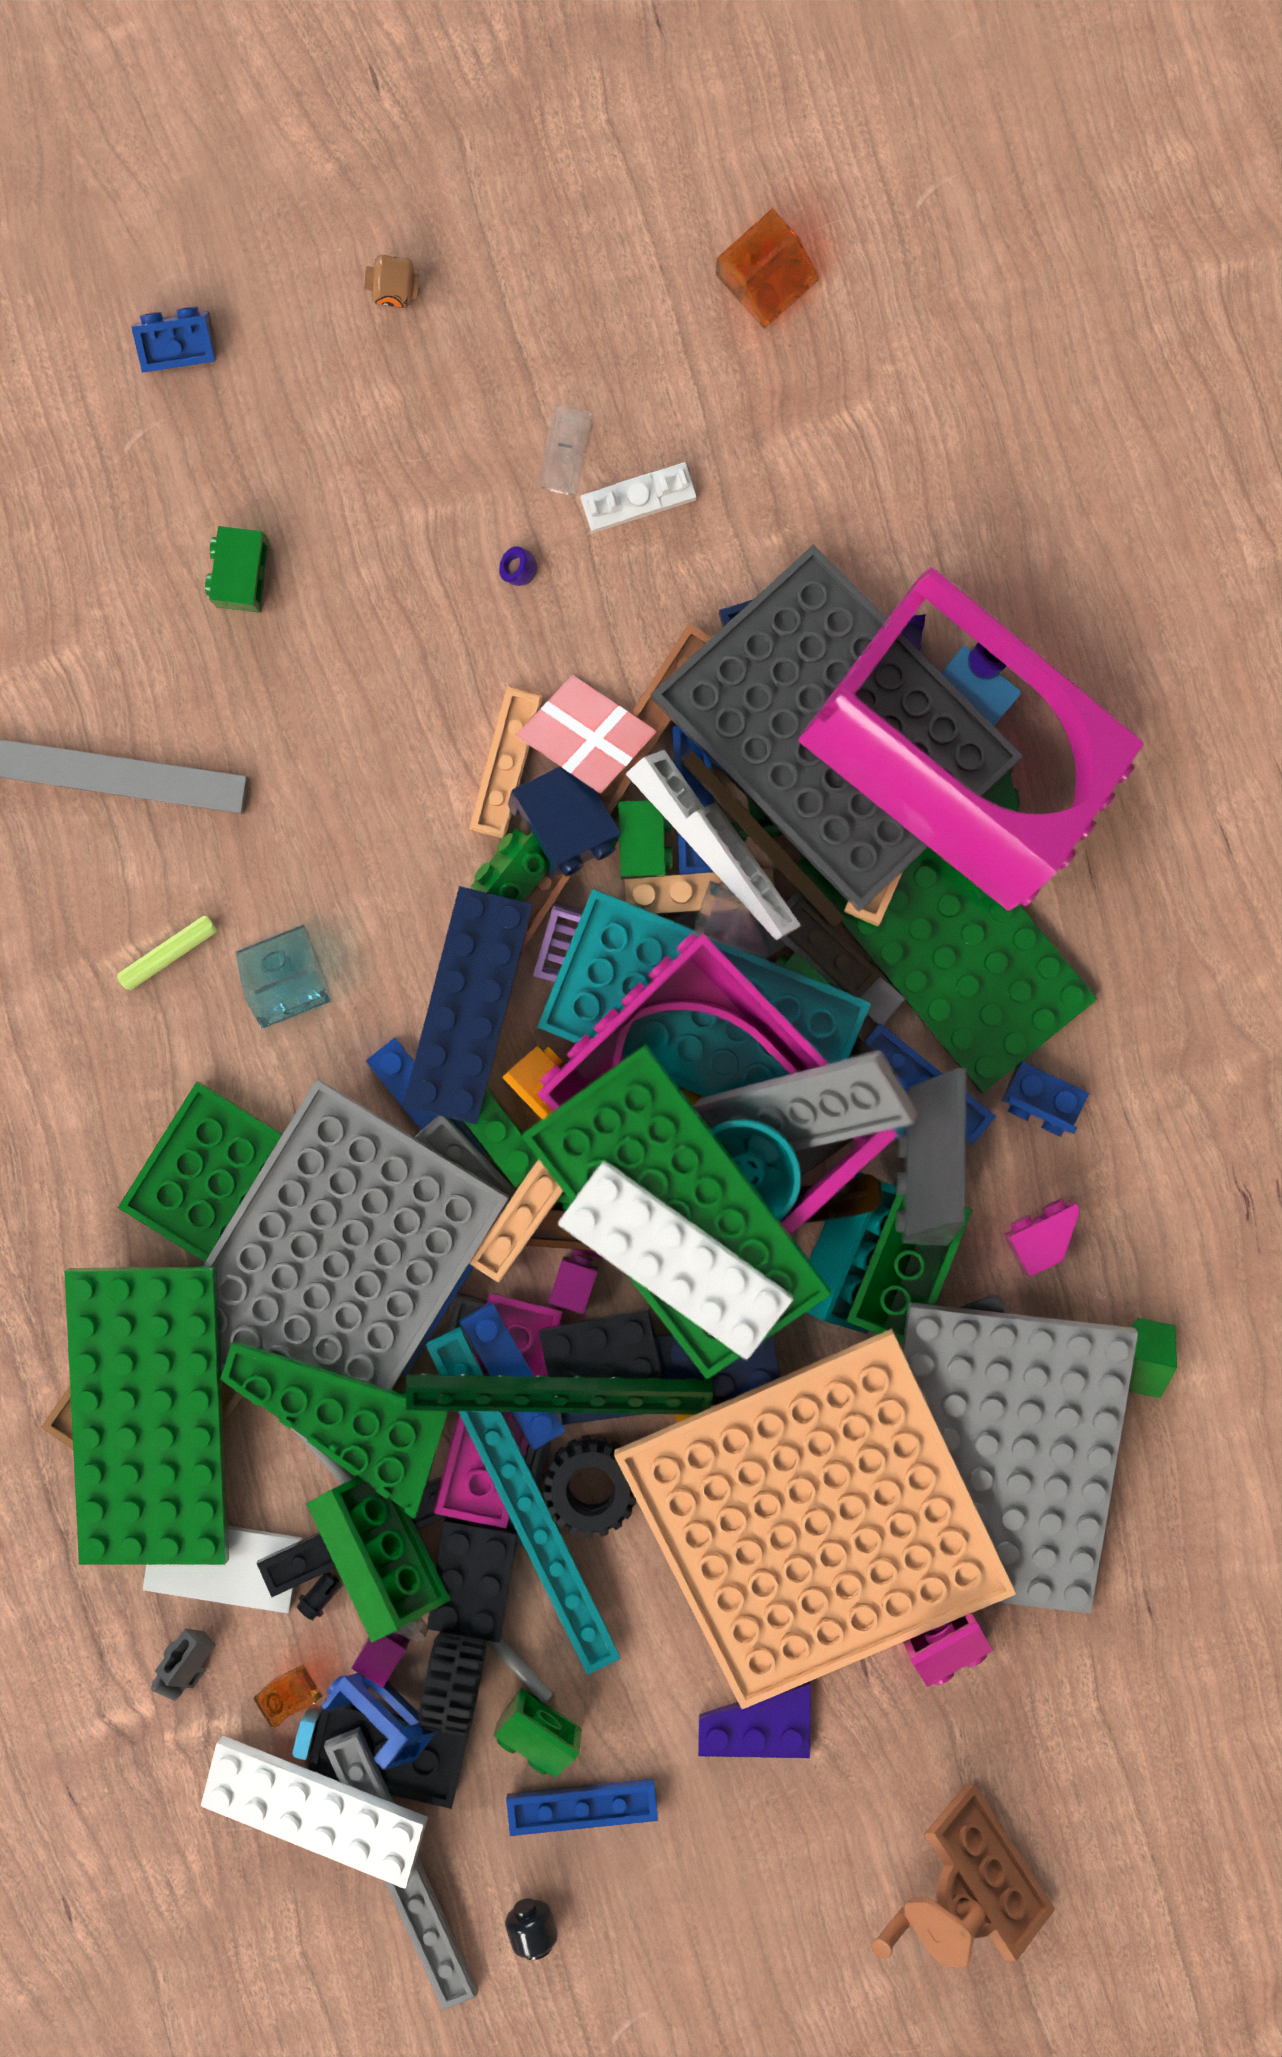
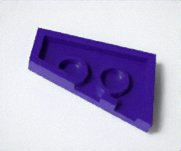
[698,1681,811,1758]

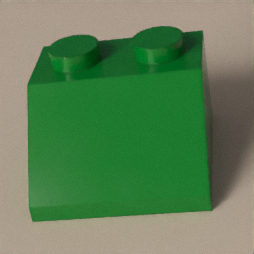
[493,1687,582,1778]

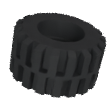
[544,1435,637,1538]
[418,1631,487,1737]

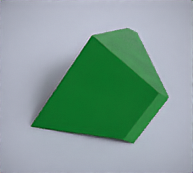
[1128,1317,1177,1398]

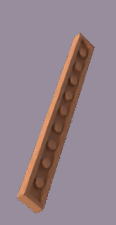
[521,624,711,955]

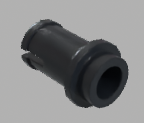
[297,1571,343,1621]

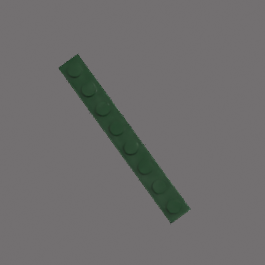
[406,1373,713,1415]

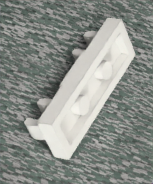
[580,462,697,534]

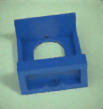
[321,1673,438,1770]

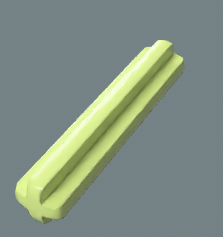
[117,916,217,990]

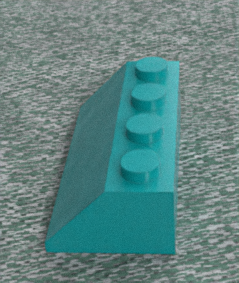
[806,1172,897,1334]

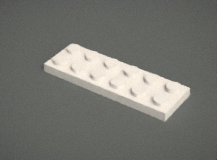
[558,1160,793,1360]
[201,1736,428,1889]

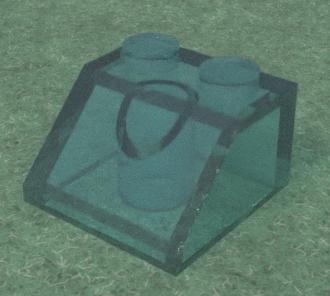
[235,925,331,1029]

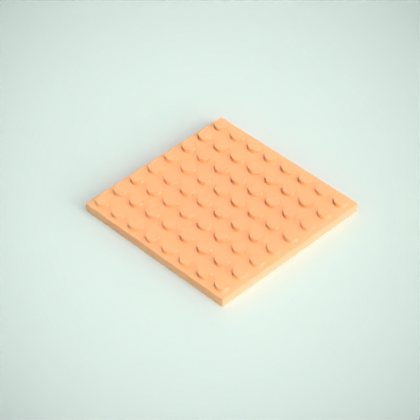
[614,1329,1016,1709]

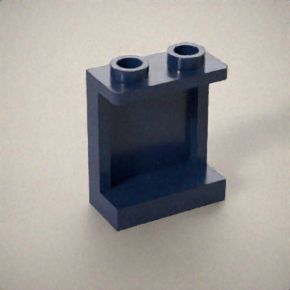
[507,767,621,878]

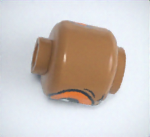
[364,255,419,308]

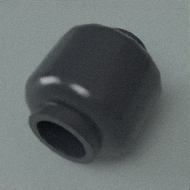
[505,1898,558,1961]

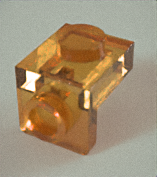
[254,1665,322,1729]

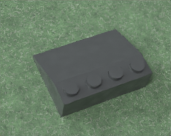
[896,1068,966,1246]

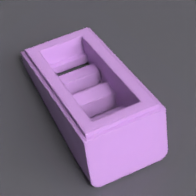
[533,902,584,982]

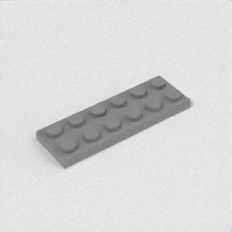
[694,1051,918,1164]

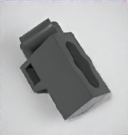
[151,1629,216,1701]

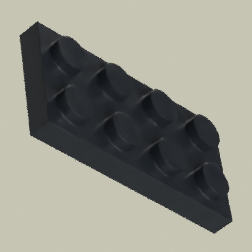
[308,1698,469,1809]

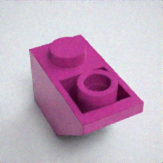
[1003,1199,1080,1277]

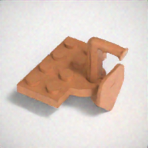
[871,1784,1055,1967]

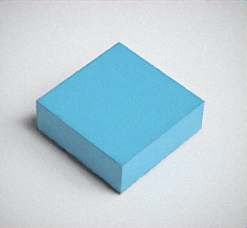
[292,1709,321,1760]

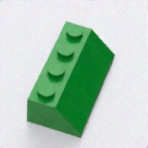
[846,1194,972,1344]
[306,1476,450,1643]

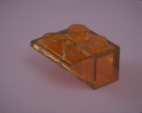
[715,208,820,329]

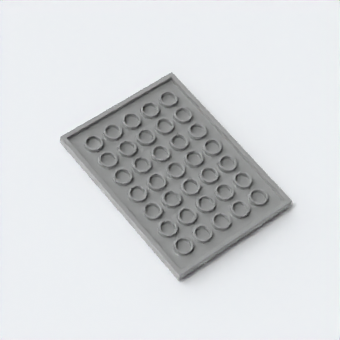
[203,1079,510,1390]
[902,1302,1138,1613]

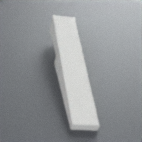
[626,750,801,940]

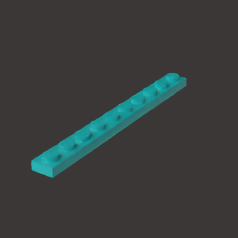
[426,1327,621,1675]

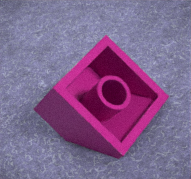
[903,1613,993,1687]

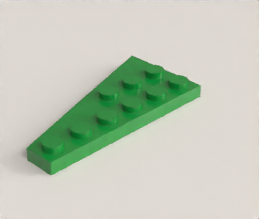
[220,1341,449,1519]

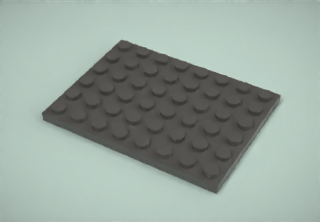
[651,545,1023,912]

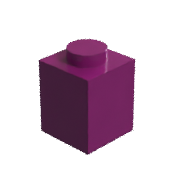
[548,1253,598,1314]
[351,1628,410,1688]

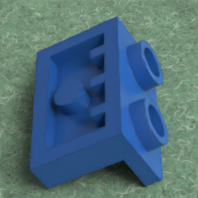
[131,306,217,373]
[1001,1061,1089,1137]

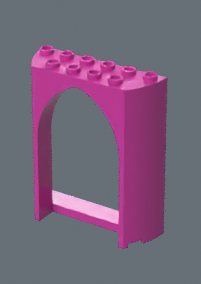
[798,567,1144,911]
[537,932,898,1235]

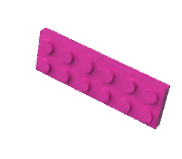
[433,1293,563,1529]

